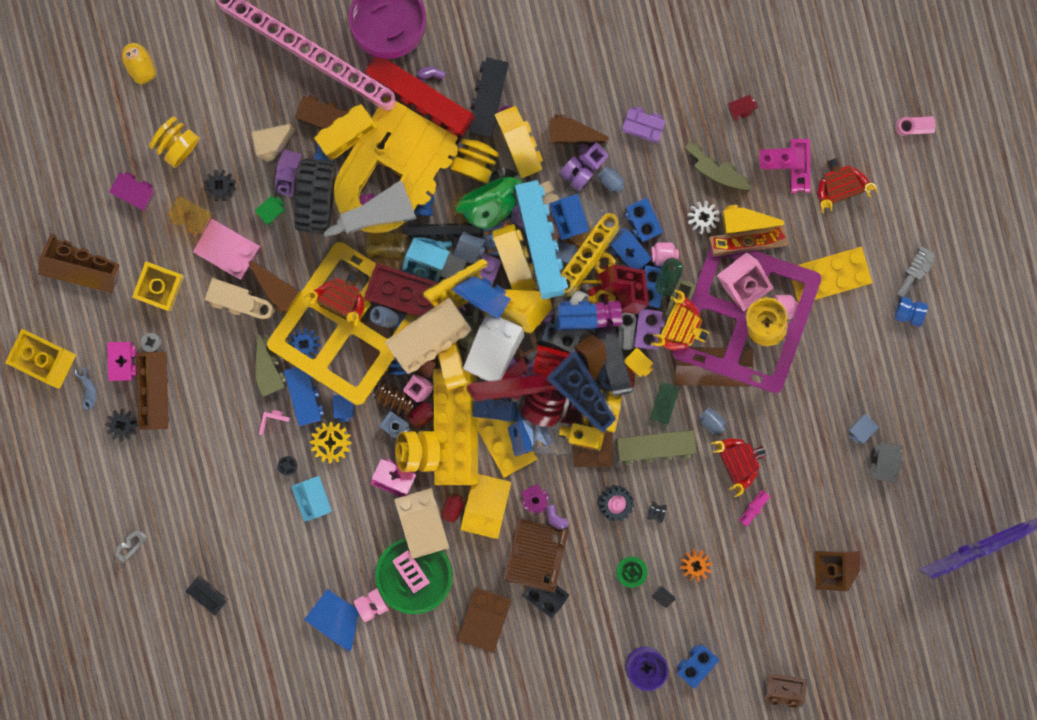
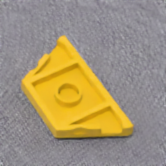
[423,259,488,308]

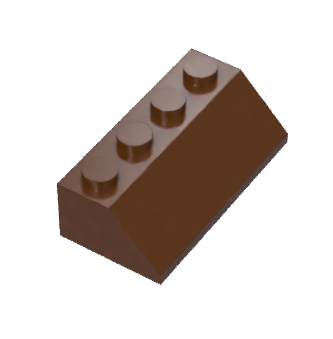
[675,347,754,386]

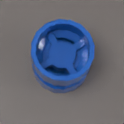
[894,296,928,327]

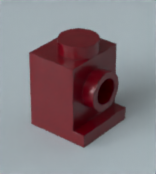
[727,95,758,122]

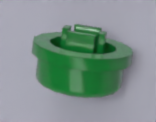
[616,556,648,588]

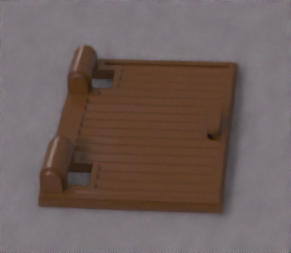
[504,518,569,593]

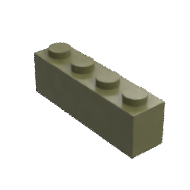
[617,430,696,465]

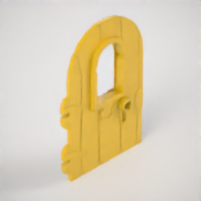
[334,96,458,233]

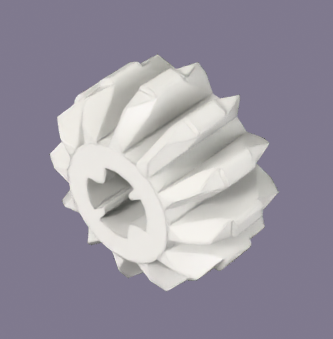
[687,201,720,234]

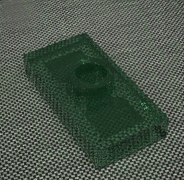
[650,382,680,424]

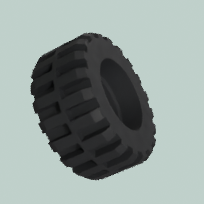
[294,158,336,234]

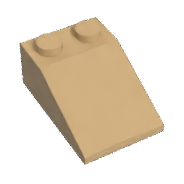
[394,488,449,559]

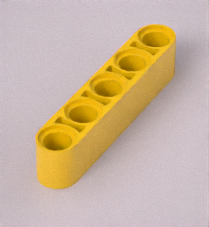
[561,213,619,297]
[438,341,467,390]

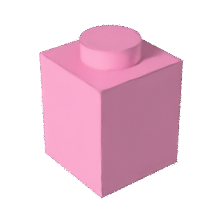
[403,374,434,402]

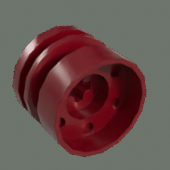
[521,390,567,427]

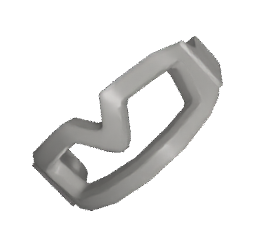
[115,530,147,563]

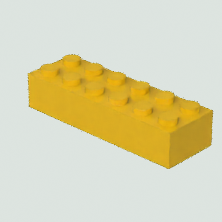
[434,369,478,485]

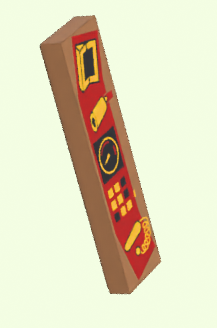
[709,226,788,257]

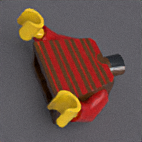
[817,158,878,213]
[304,273,364,326]

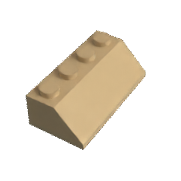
[385,298,472,374]

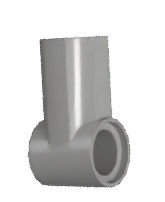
[618,312,636,349]

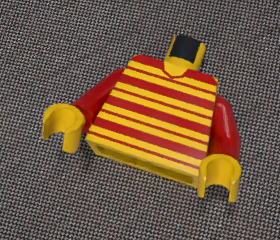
[651,290,710,351]

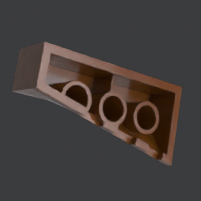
[38,233,119,294]

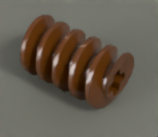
[373,380,416,418]

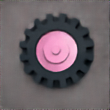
[597,485,634,522]

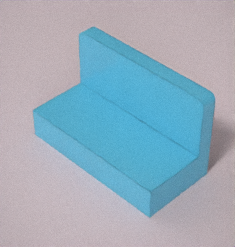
[291,476,332,522]

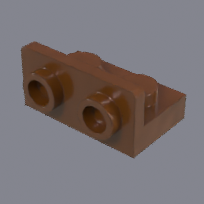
[764,673,807,708]

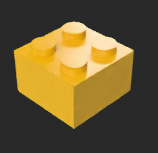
[132,261,184,311]

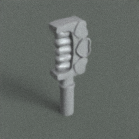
[897,246,935,297]

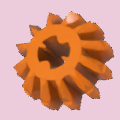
[680,549,713,582]

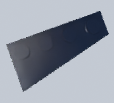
[547,348,616,433]

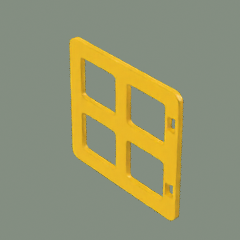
[267,242,419,405]

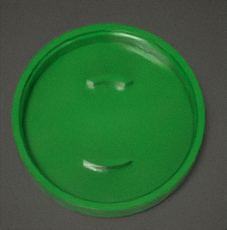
[375,538,453,614]

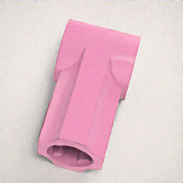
[895,116,935,136]

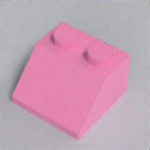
[717,252,773,311]

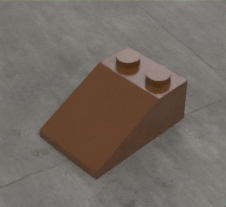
[550,114,609,144]
[249,260,301,313]
[458,586,512,653]

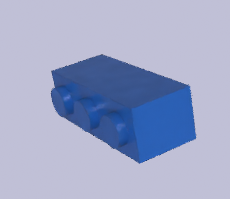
[284,367,325,426]

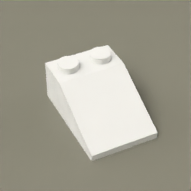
[463,313,524,381]

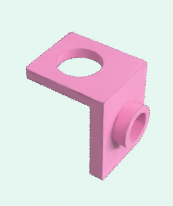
[259,410,291,435]

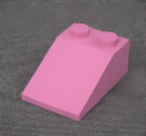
[193,219,262,280]

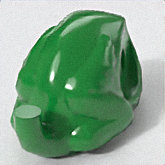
[455,177,523,229]

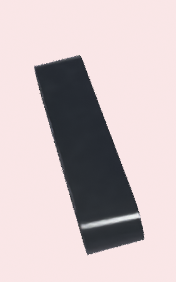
[594,324,632,397]

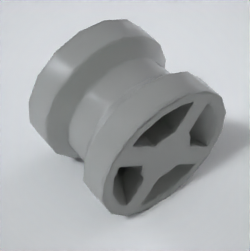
[141,333,162,352]

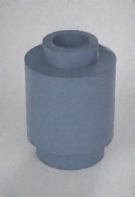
[597,165,625,194]
[370,306,399,328]
[699,407,727,436]

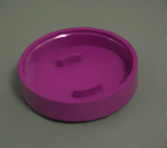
[349,0,426,59]

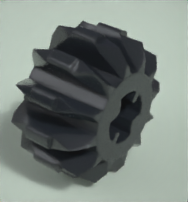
[204,169,236,202]
[105,409,138,442]

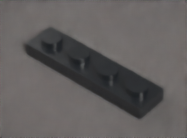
[404,223,481,238]

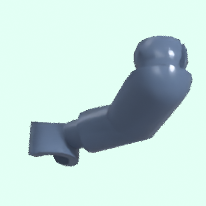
[75,367,97,410]

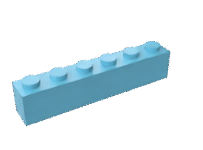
[515,180,567,300]

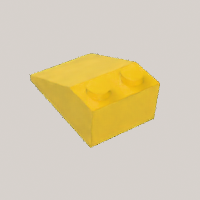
[721,205,785,235]
[5,329,76,389]
[460,474,511,539]

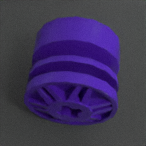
[625,646,668,691]

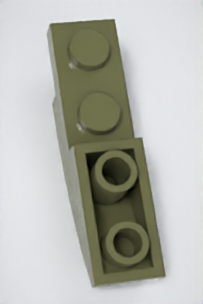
[684,142,752,191]

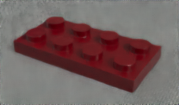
[364,263,440,318]

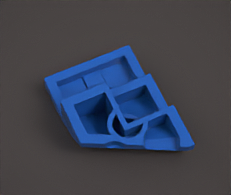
[304,589,359,651]

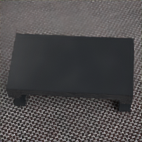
[186,575,229,616]

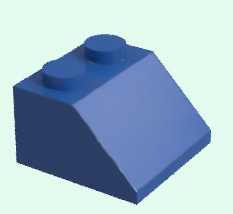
[453,276,511,319]

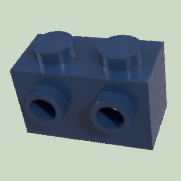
[473,397,517,421]

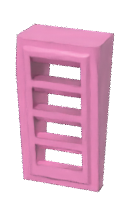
[392,550,430,593]

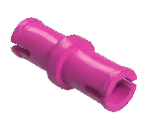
[738,490,771,527]

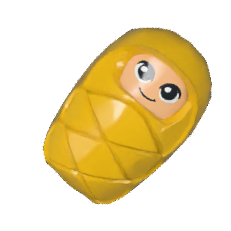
[121,43,156,85]

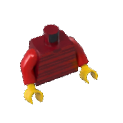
[711,438,767,497]

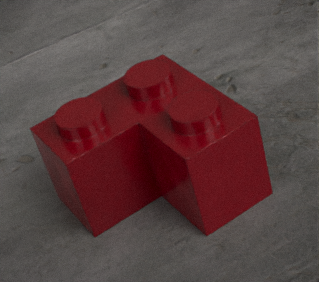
[600,264,649,314]

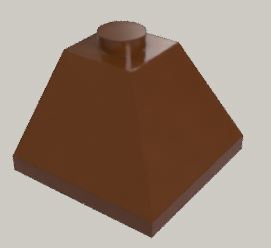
[815,550,860,591]

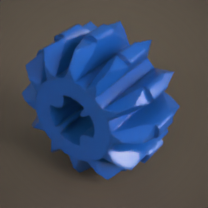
[288,328,321,359]

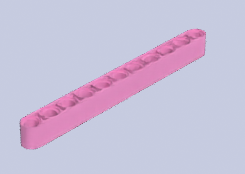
[216,0,396,110]

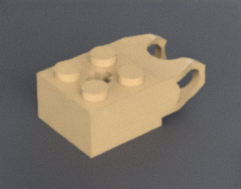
[205,278,275,319]

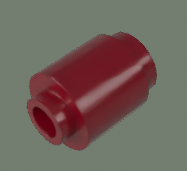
[408,401,434,429]
[441,493,465,523]

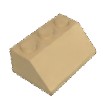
[252,124,296,162]

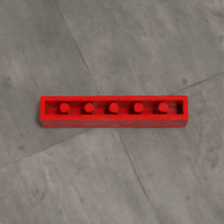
[365,57,475,136]

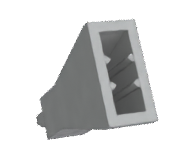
[324,181,416,238]

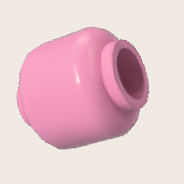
[650,242,679,267]
[773,295,798,320]

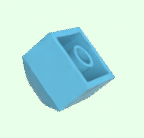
[401,238,452,283]

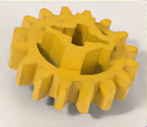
[310,422,352,463]

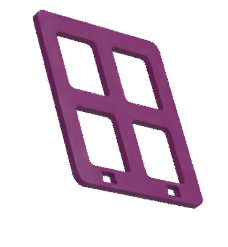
[673,247,821,394]

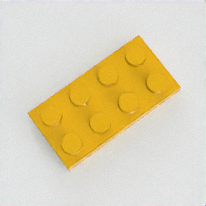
[791,246,872,304]
[478,398,537,478]

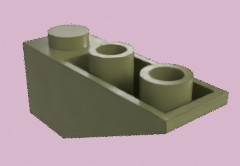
[255,335,287,397]

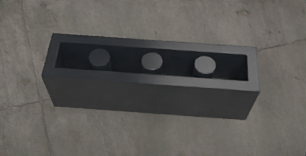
[468,57,509,139]

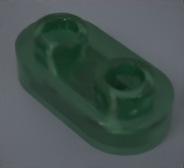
[655,258,683,296]

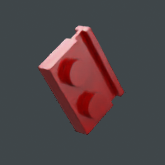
[532,346,569,376]

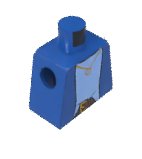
[508,409,553,457]

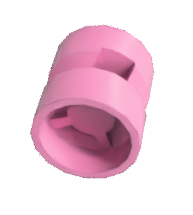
[354,588,389,622]

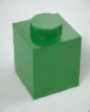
[254,195,286,226]

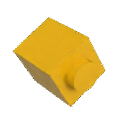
[624,347,653,377]

